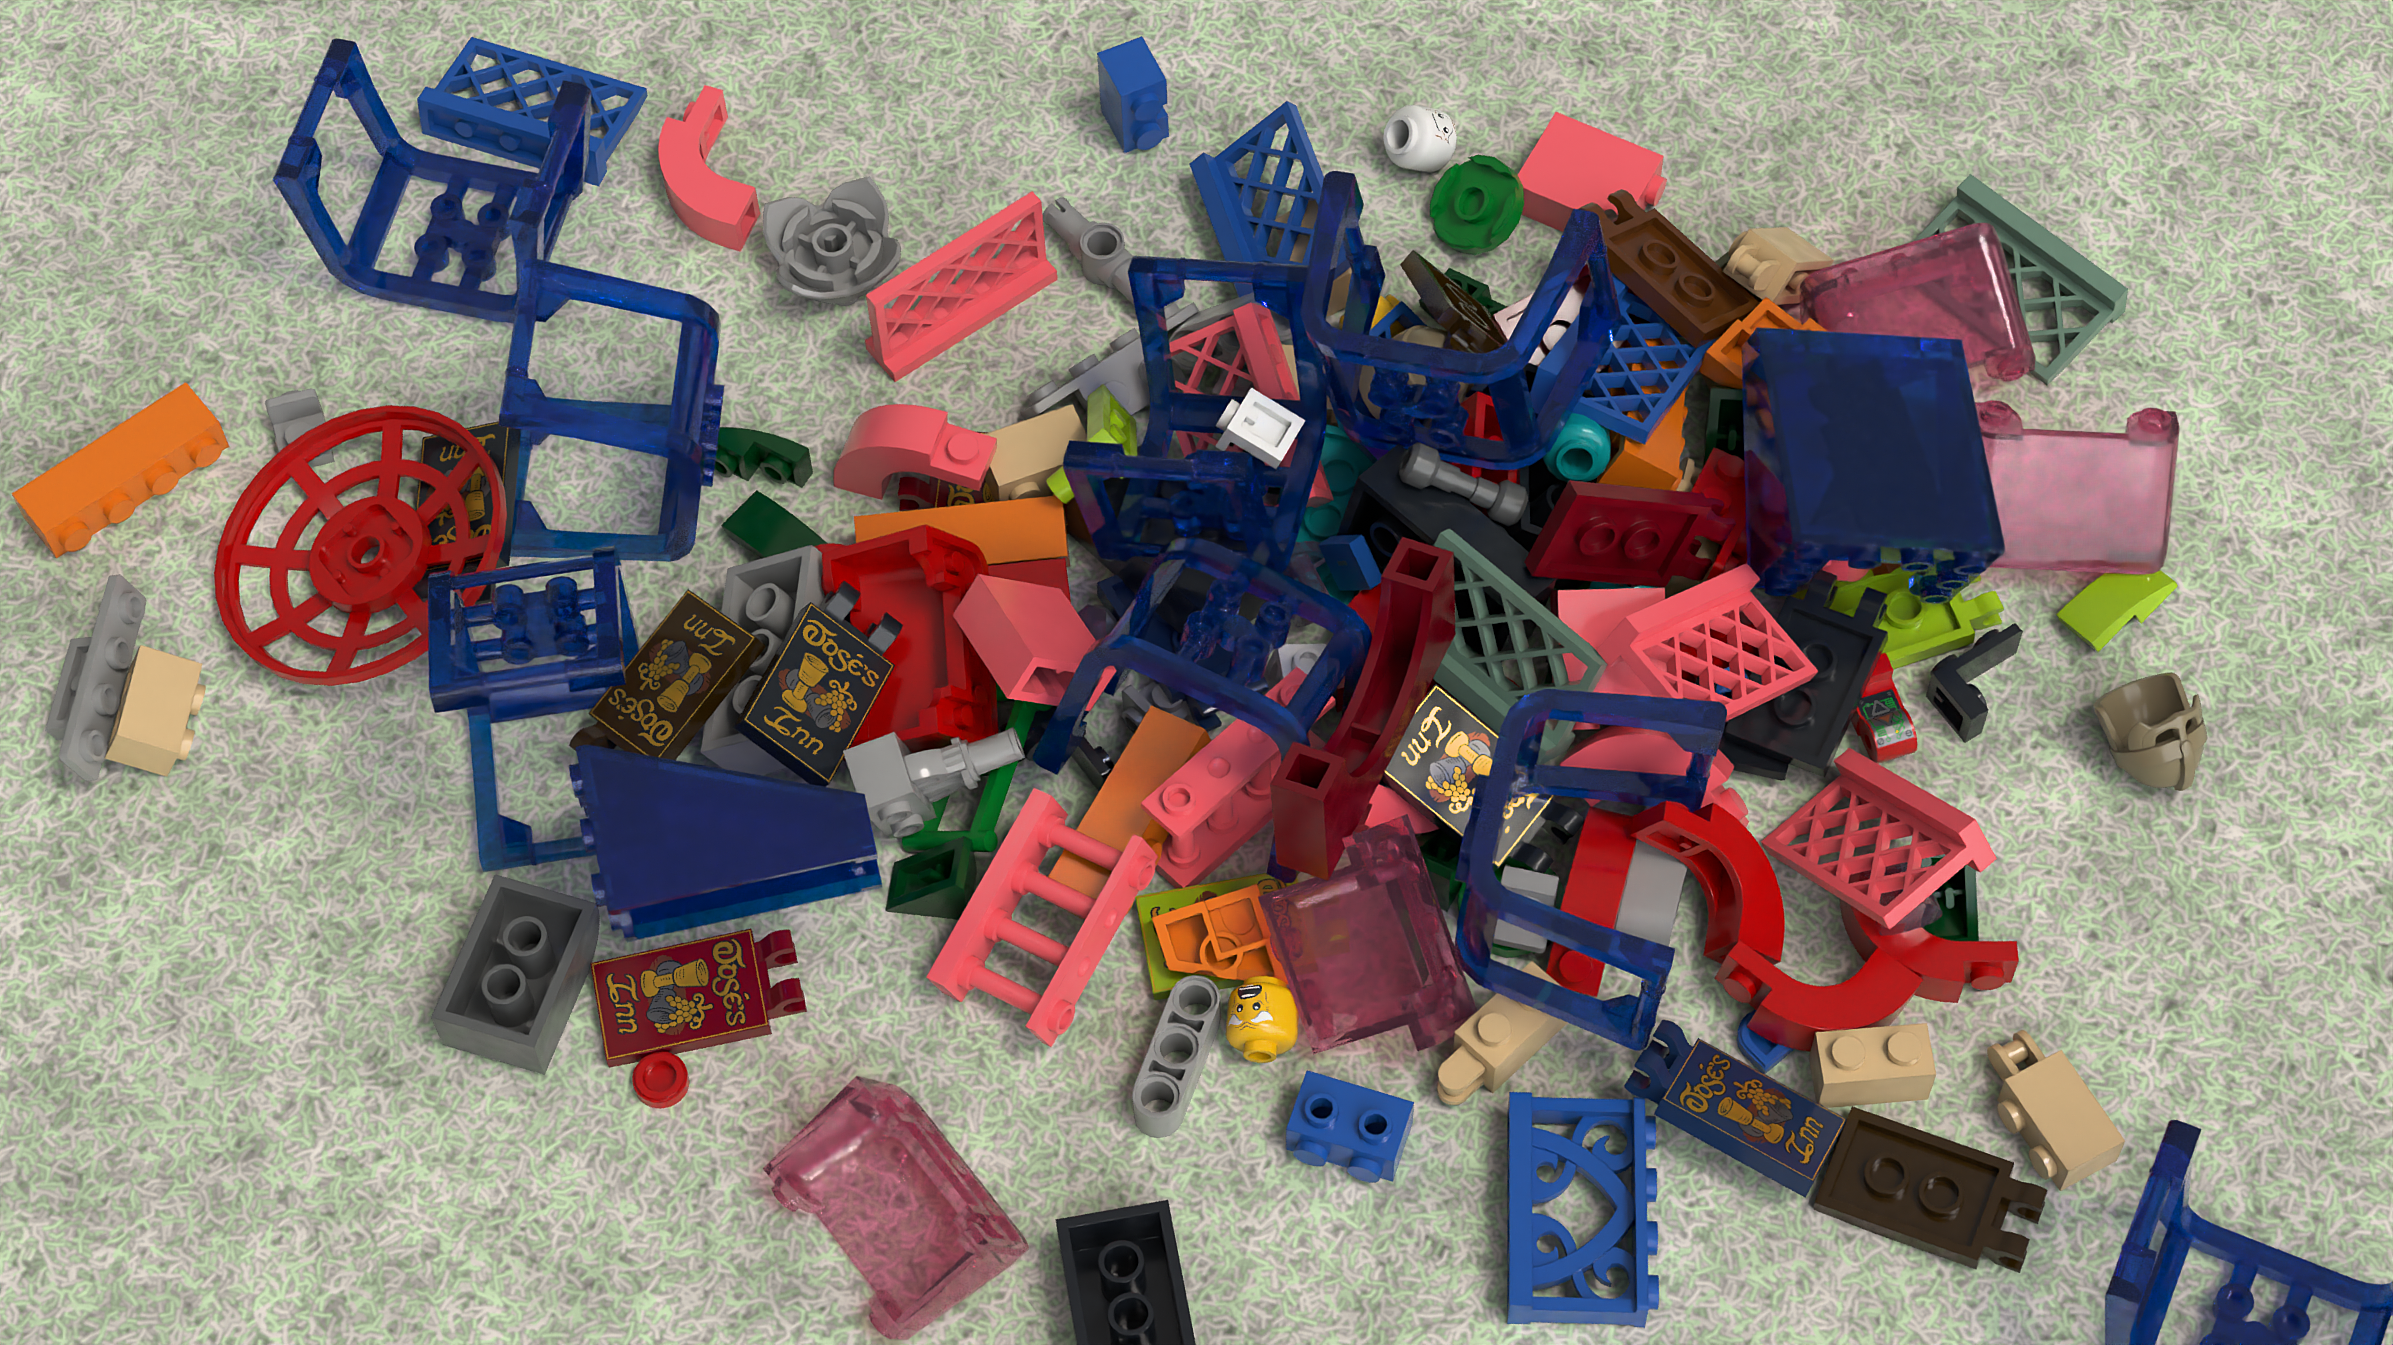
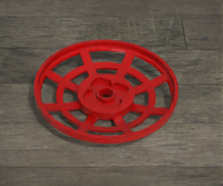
[214,405,507,686]

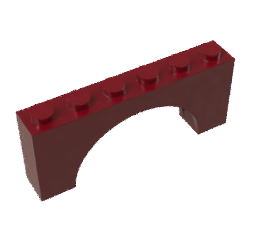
[1270,537,1456,881]

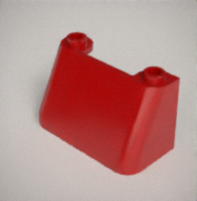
[821,524,998,762]

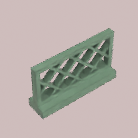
[1891,174,2128,385]
[1433,528,1608,767]

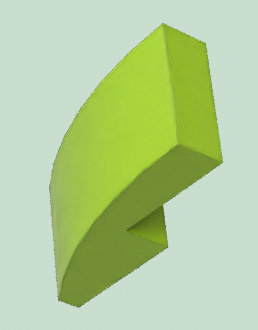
[2056,554,2178,652]

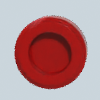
[632,1052,690,1109]

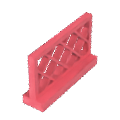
[865,191,1058,382]
[1149,302,1334,531]
[1596,563,1818,739]
[1761,748,1997,929]

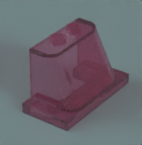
[1258,814,1477,1054]

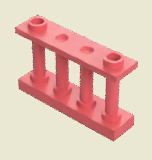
[1141,667,1336,889]
[926,788,1158,1047]

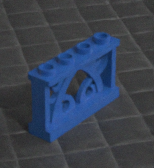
[1507,1092,1659,1328]

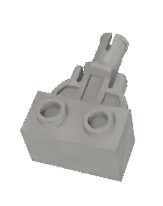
[843,727,1025,837]

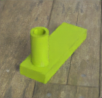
[1046,384,1138,504]

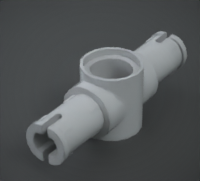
[1043,197,1165,314]

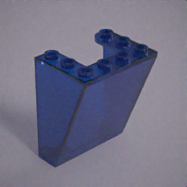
[1742,327,2005,604]
[569,745,883,942]

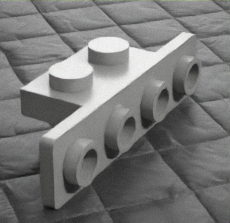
[1020,302,1199,420]
[45,574,146,781]

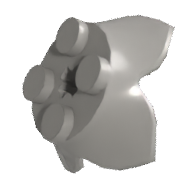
[763,176,901,306]

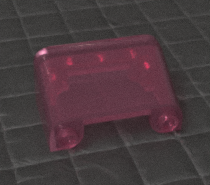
[1799,223,2036,401]
[1946,400,2180,574]
[763,1076,1029,1340]

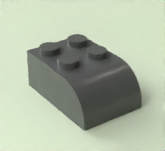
[431,874,600,1075]

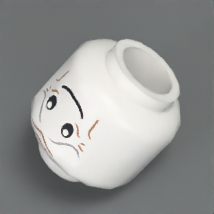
[1383,105,1457,172]

